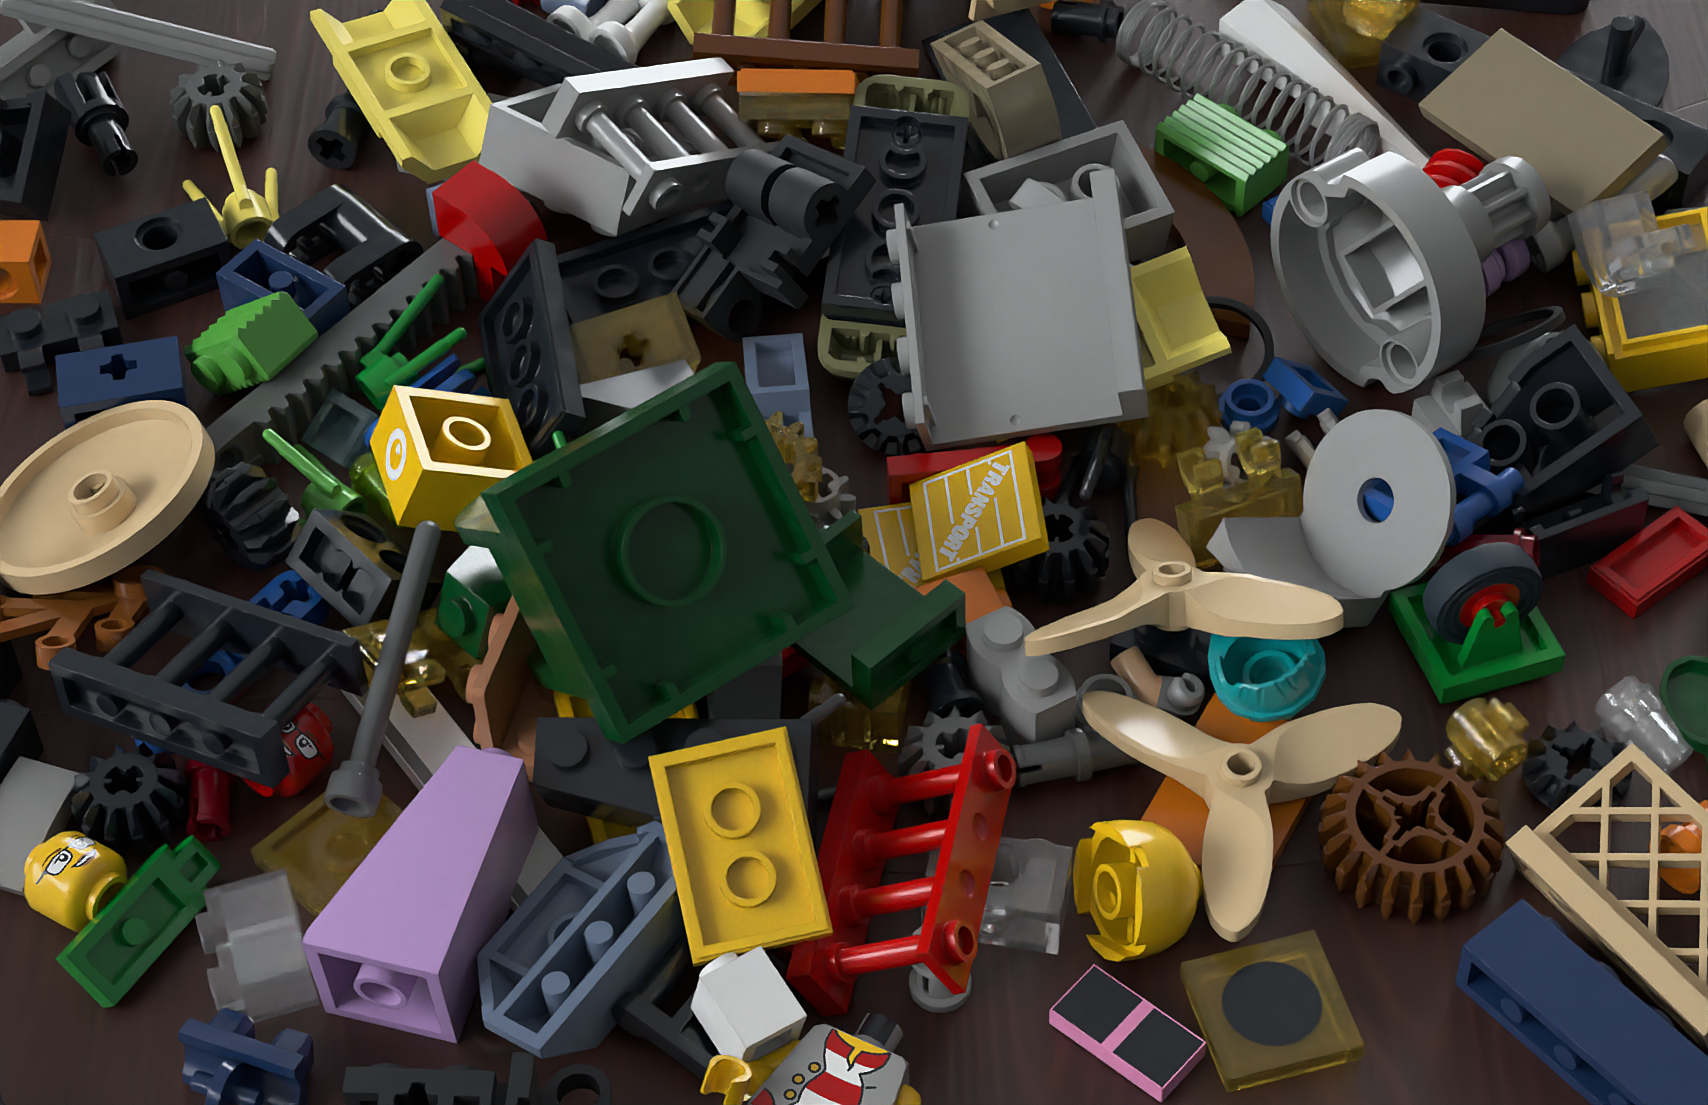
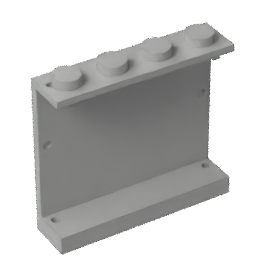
[886,168,1150,451]

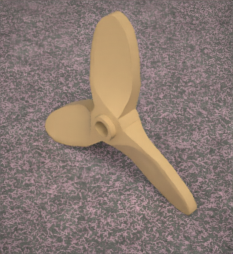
[1025,518,1344,657]
[1082,691,1402,942]

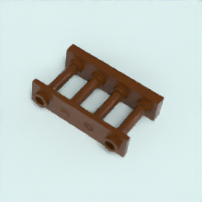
[692,0,920,86]

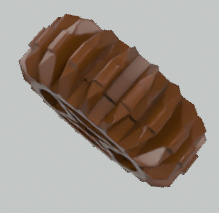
[1317,748,1506,925]

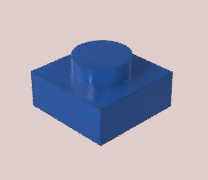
[1262,356,1349,419]

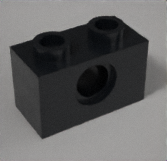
[94,197,232,320]

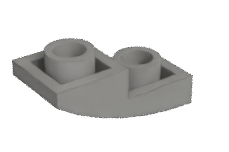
[0,756,81,896]

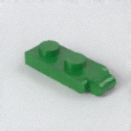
[56,835,222,1008]

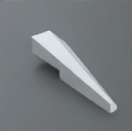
[1218,0,1431,170]

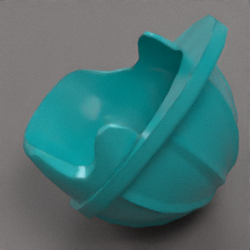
[1208,634,1326,722]

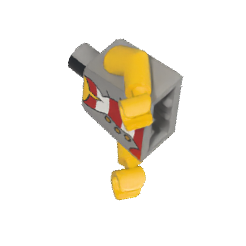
[700,1012,922,1105]

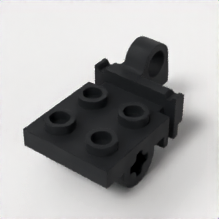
[666,134,877,342]
[342,1052,614,1105]

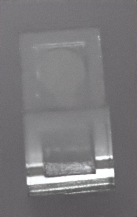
[1567,189,1695,297]

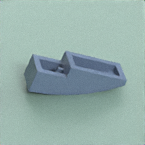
[742,333,816,474]

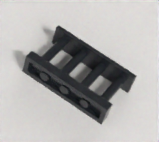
[48,569,370,789]

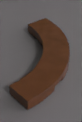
[1136,142,1255,339]

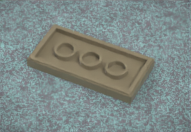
[1418,28,1668,227]

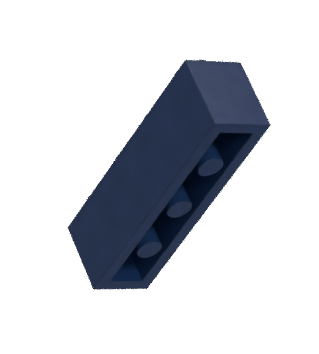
[1455,899,1708,1105]

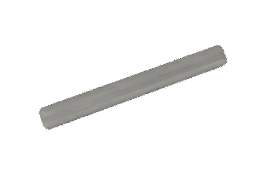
[0,0,276,80]

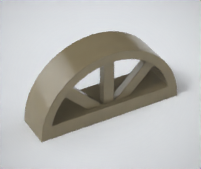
[930,20,1062,163]

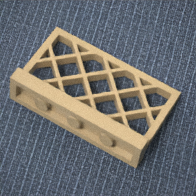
[1505,743,1708,1054]

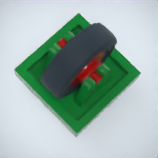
[1388,542,1566,705]

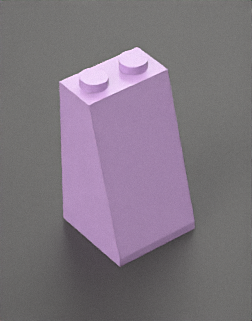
[301,745,539,1043]

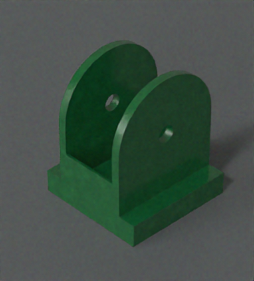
[454,362,855,744]

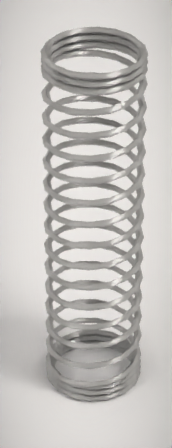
[1115,0,1380,169]

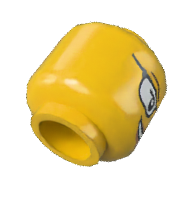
[24,831,128,933]

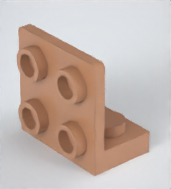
[466,595,558,782]

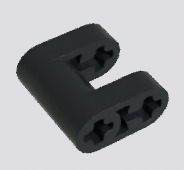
[264,184,424,311]

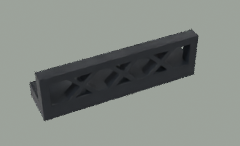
[440,0,640,88]

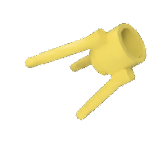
[183,105,280,249]

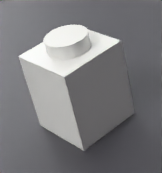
[690,945,807,1062]

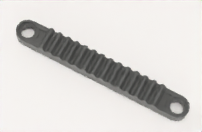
[205,199,540,484]

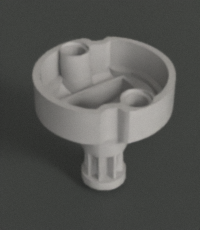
[1270,147,1551,394]

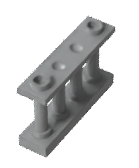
[541,57,803,217]

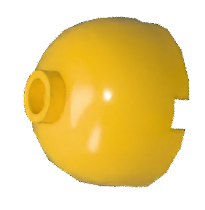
[1073,820,1202,962]

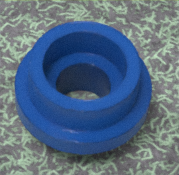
[1217,379,1280,437]

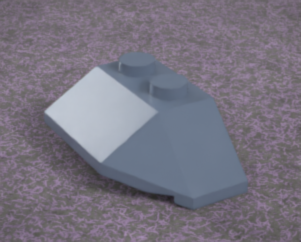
[477,821,684,1059]

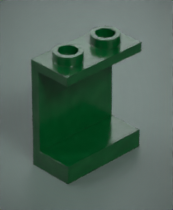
[790,509,966,710]

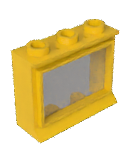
[1571,206,1708,393]

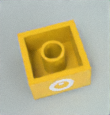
[369,385,533,532]

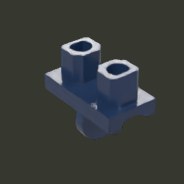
[178,1007,314,1105]

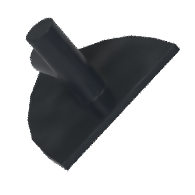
[1555,14,1670,108]

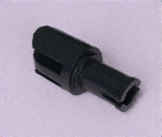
[53,71,138,176]

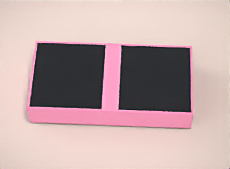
[1049,964,1207,1103]

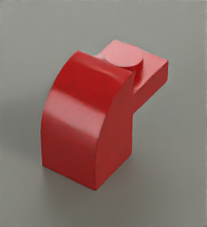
[432,160,548,302]

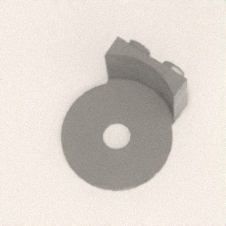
[1206,409,1456,628]

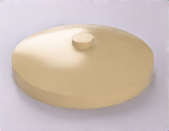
[0,400,215,595]

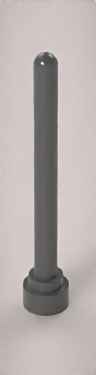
[323,520,441,818]

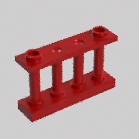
[785,723,1017,1017]

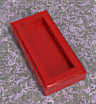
[1586,505,1708,620]

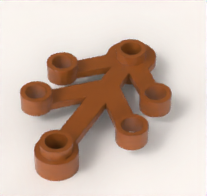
[0,565,164,670]

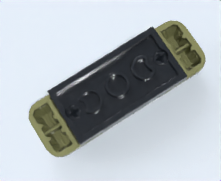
[818,74,970,388]

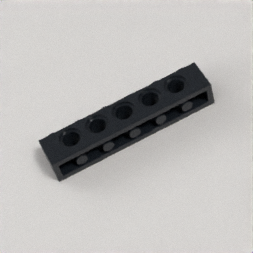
[1376,5,1708,211]

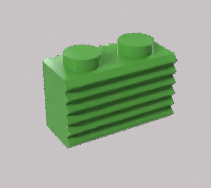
[1154,93,1290,217]
[184,291,318,397]

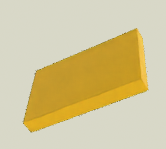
[648,726,833,967]

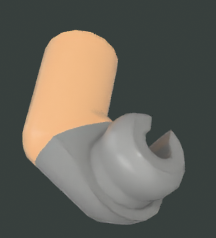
[1110,646,1205,719]

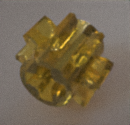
[1444,698,1530,781]

